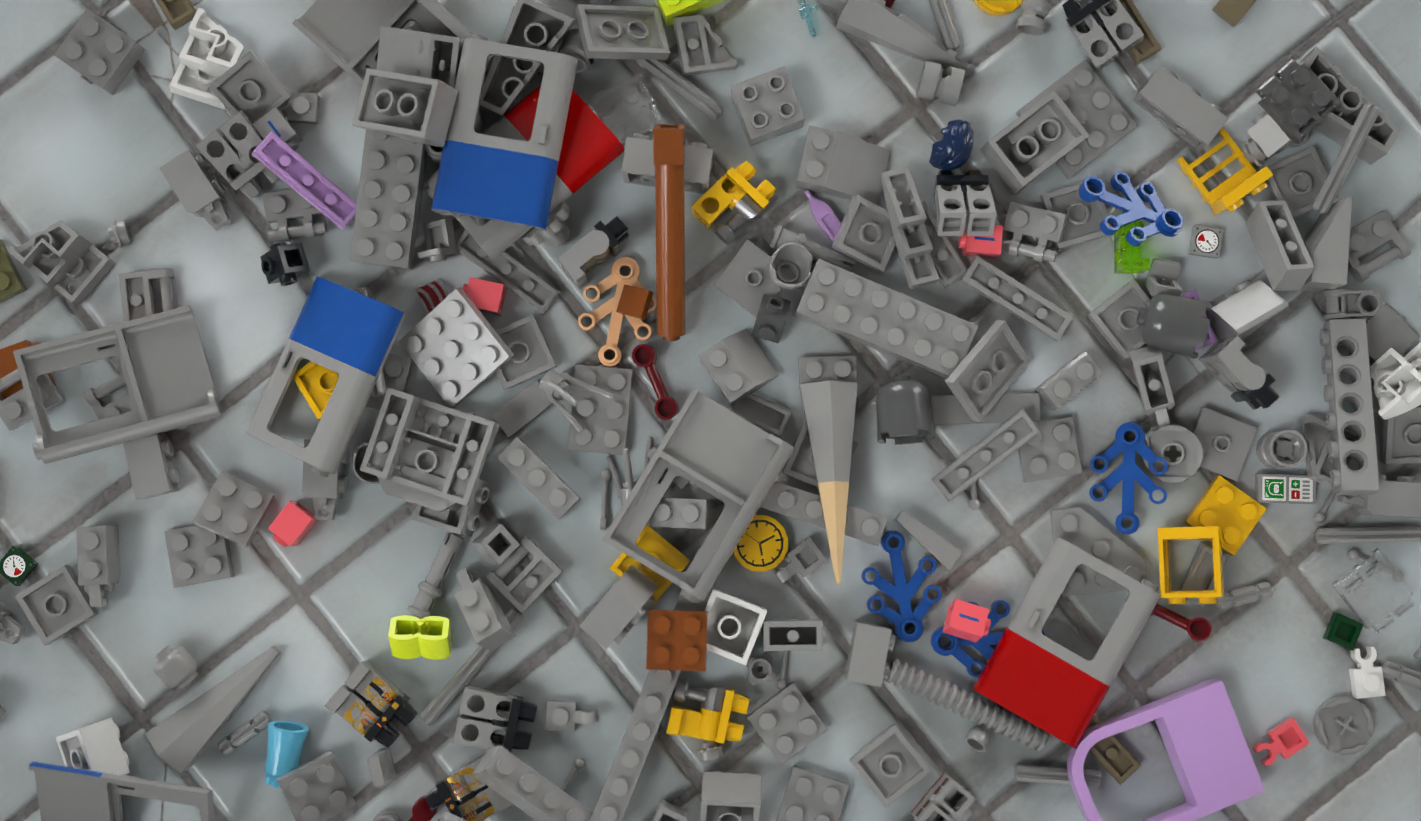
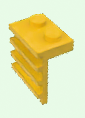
[1176,127,1273,216]

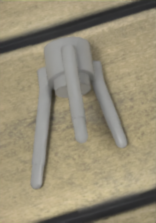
[539,370,614,432]
[607,437,653,506]

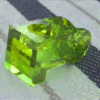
[1114,220,1150,274]

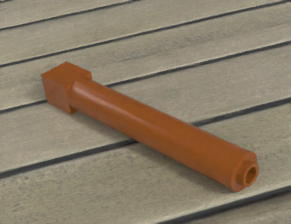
[653,124,685,341]

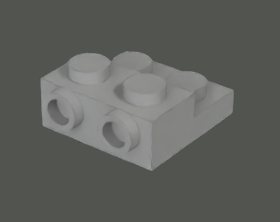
[413,479,490,537]

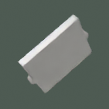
[1366,303,1420,362]

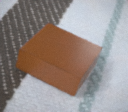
[616,284,653,320]

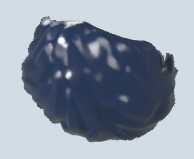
[929,119,974,170]

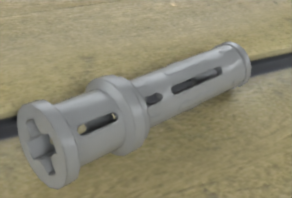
[769,224,856,272]
[407,532,464,618]

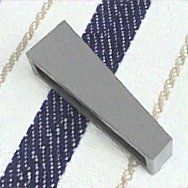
[895,511,962,571]

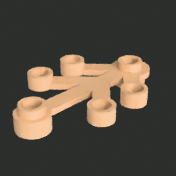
[578,257,657,367]

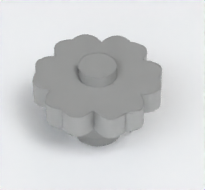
[521,201,570,248]

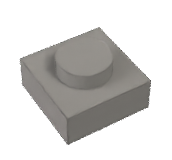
[287,92,320,124]

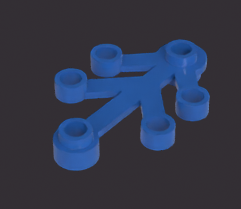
[1079,171,1183,247]
[1089,422,1168,535]
[861,531,942,642]
[931,600,1045,678]

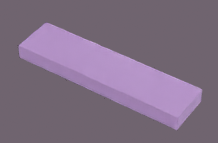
[252,131,357,231]

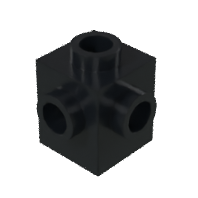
[260,242,310,286]

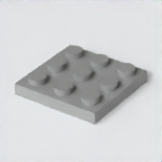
[1016,60,1137,179]
[398,287,514,408]

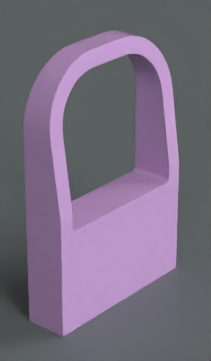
[1067,678,1265,821]

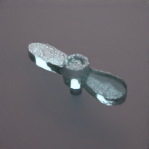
[798,0,818,38]

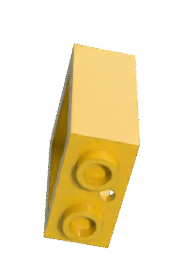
[1158,526,1224,604]

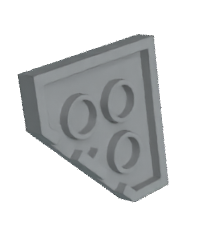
[1050,508,1147,597]

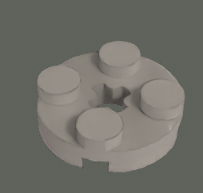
[1143,425,1204,483]

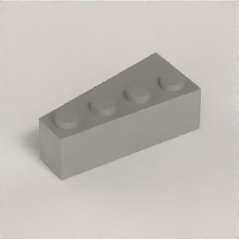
[479,0,577,115]
[1299,46,1400,165]

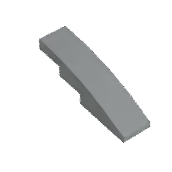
[881,166,939,289]

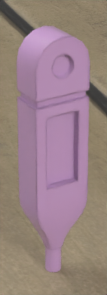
[804,190,846,256]

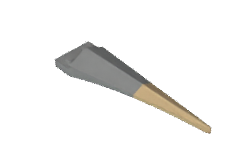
[798,356,858,585]

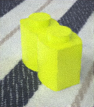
[388,615,453,660]

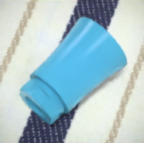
[264,721,309,788]

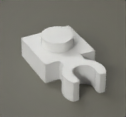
[1349,646,1386,699]

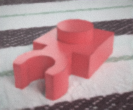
[1252,717,1310,766]

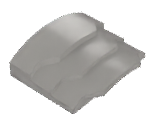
[360,387,500,512]

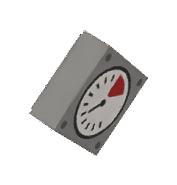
[1188,225,1223,259]

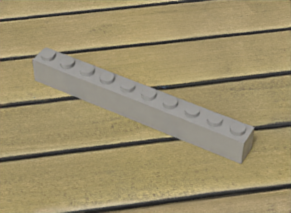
[590,547,718,821]

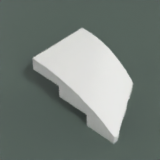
[169,8,244,110]
[1370,342,1421,420]

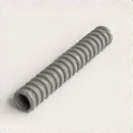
[886,658,1049,752]

